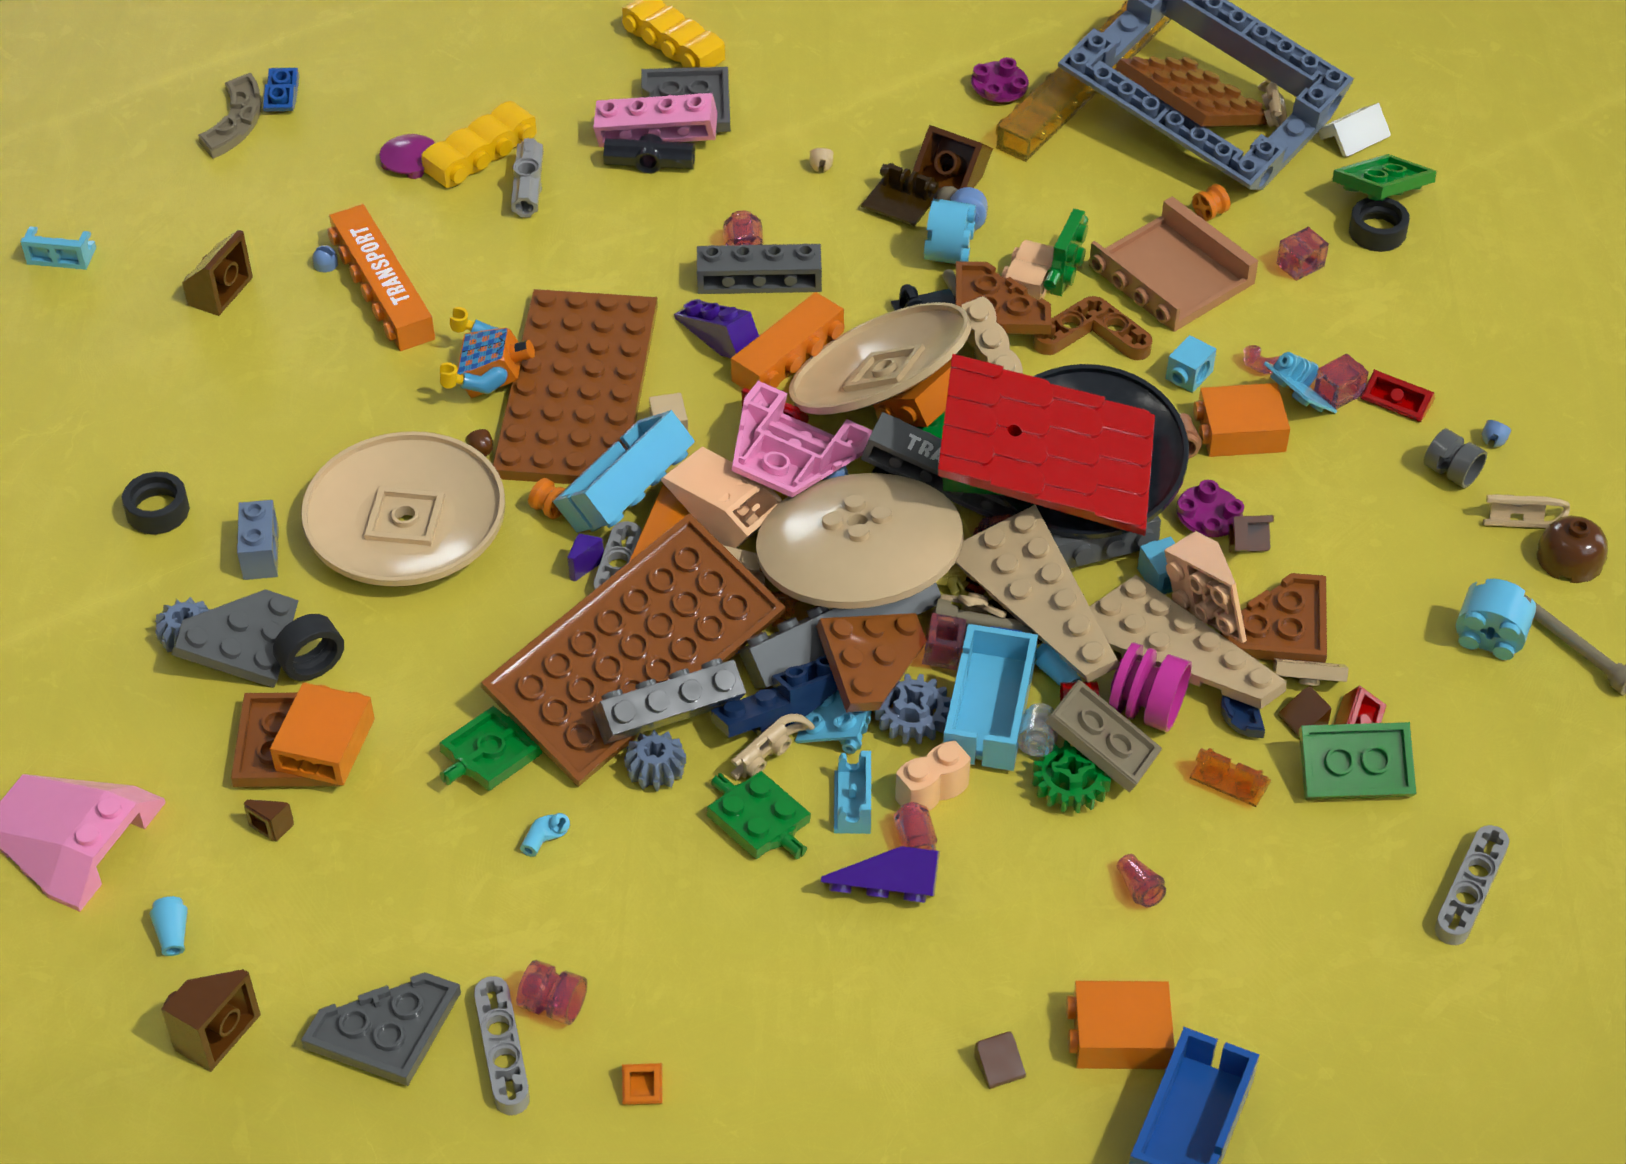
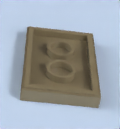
[1045,680,1162,793]

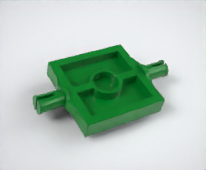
[1043,208,1088,297]
[440,706,542,791]
[707,771,811,859]

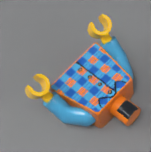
[440,307,535,398]

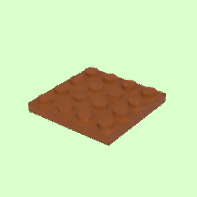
[1115,56,1267,126]

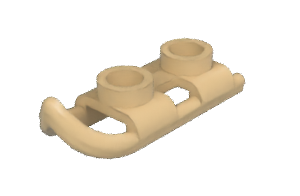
[1258,79,1287,128]
[1483,494,1570,528]
[731,714,815,780]

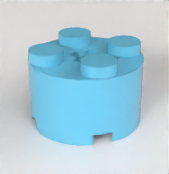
[924,199,976,264]
[1456,579,1536,660]

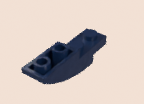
[711,655,838,738]

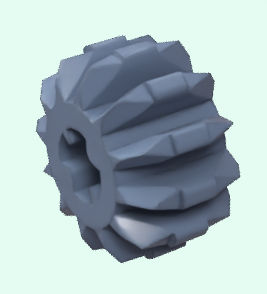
[155,597,210,652]
[624,729,686,792]

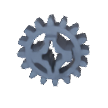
[875,673,951,744]

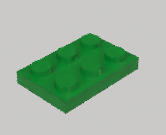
[1332,154,1437,201]
[1299,722,1417,800]

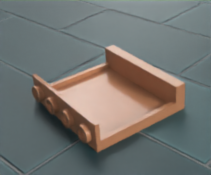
[1089,196,1258,332]

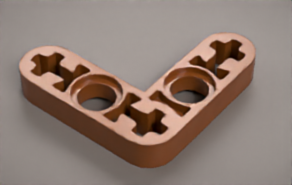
[1033,296,1152,360]

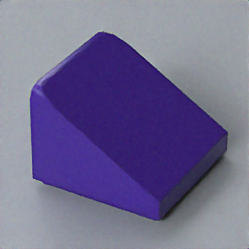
[567,533,604,581]

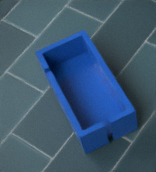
[1129,1027,1260,1164]

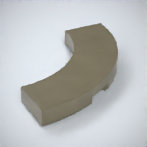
[198,73,261,159]

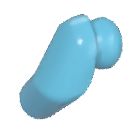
[520,813,570,857]

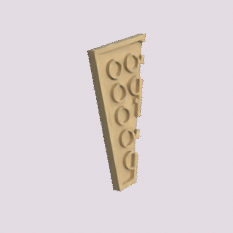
[954,505,1120,682]
[1089,575,1286,709]

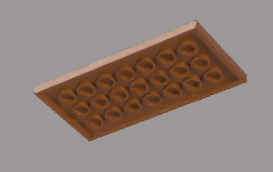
[493,289,658,484]
[481,513,786,787]

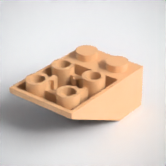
[660,447,783,548]
[1164,531,1247,643]

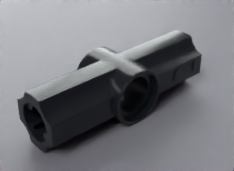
[603,134,695,174]

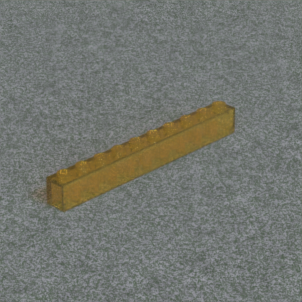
[995,1,1172,162]

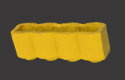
[622,0,725,68]
[421,101,537,188]

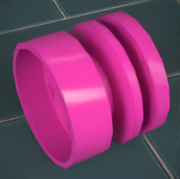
[1109,642,1192,732]

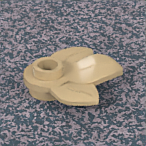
[940,592,1007,618]

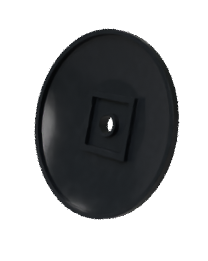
[999,364,1189,539]

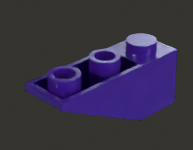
[674,299,759,358]
[821,846,940,903]

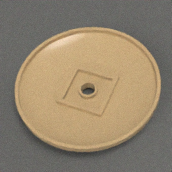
[789,302,971,415]
[301,431,505,586]
[756,473,963,609]

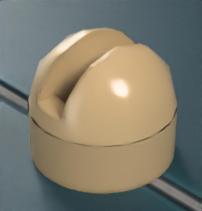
[809,148,833,172]

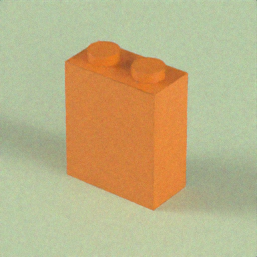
[873,358,952,427]
[1193,383,1290,457]
[270,682,375,786]
[1066,981,1175,1069]

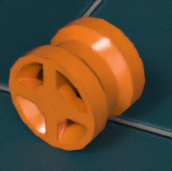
[1192,184,1231,221]
[528,478,565,519]

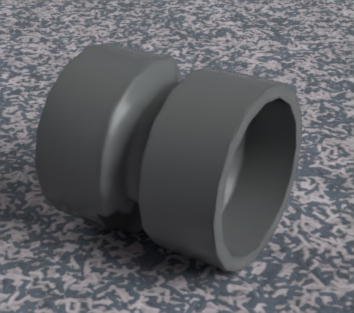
[1424,428,1488,488]

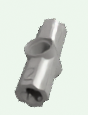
[511,138,544,217]

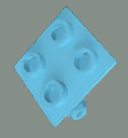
[1264,352,1338,413]
[795,690,872,754]

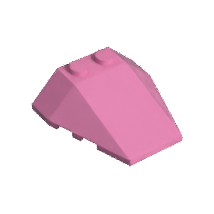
[731,381,873,497]
[0,774,166,912]

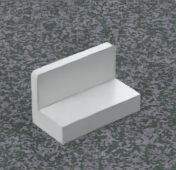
[1318,103,1391,157]

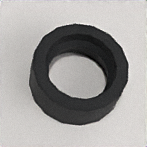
[1349,197,1410,252]
[122,471,190,535]
[273,614,344,681]

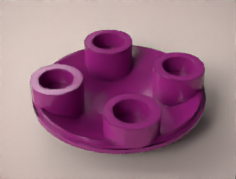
[971,57,1029,102]
[380,134,435,179]
[1176,480,1245,537]

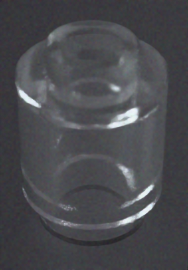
[1017,703,1056,757]

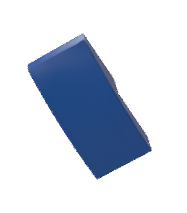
[263,68,299,111]

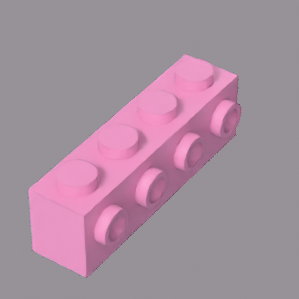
[593,93,718,147]

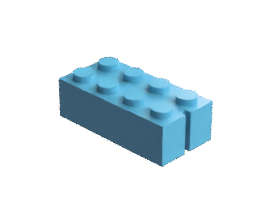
[553,410,695,532]
[943,624,1038,771]

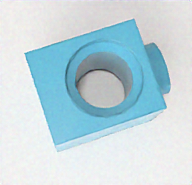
[1166,335,1217,393]

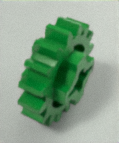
[1032,740,1111,813]

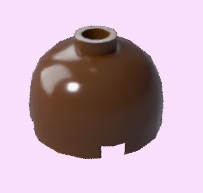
[1537,515,1608,583]

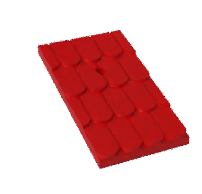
[938,354,1155,536]

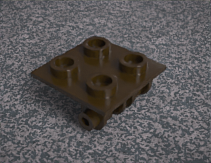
[861,163,941,226]

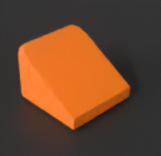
[622,1063,663,1104]

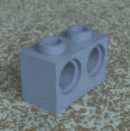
[237,500,279,580]

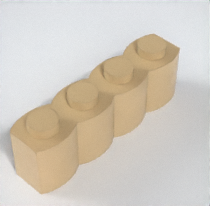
[962,296,1023,374]

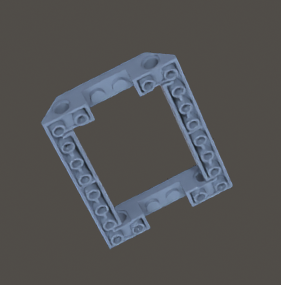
[1058,0,1354,190]

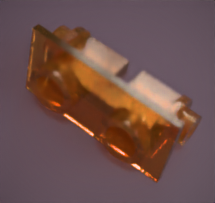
[1190,748,1271,807]

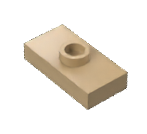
[1273,658,1348,685]

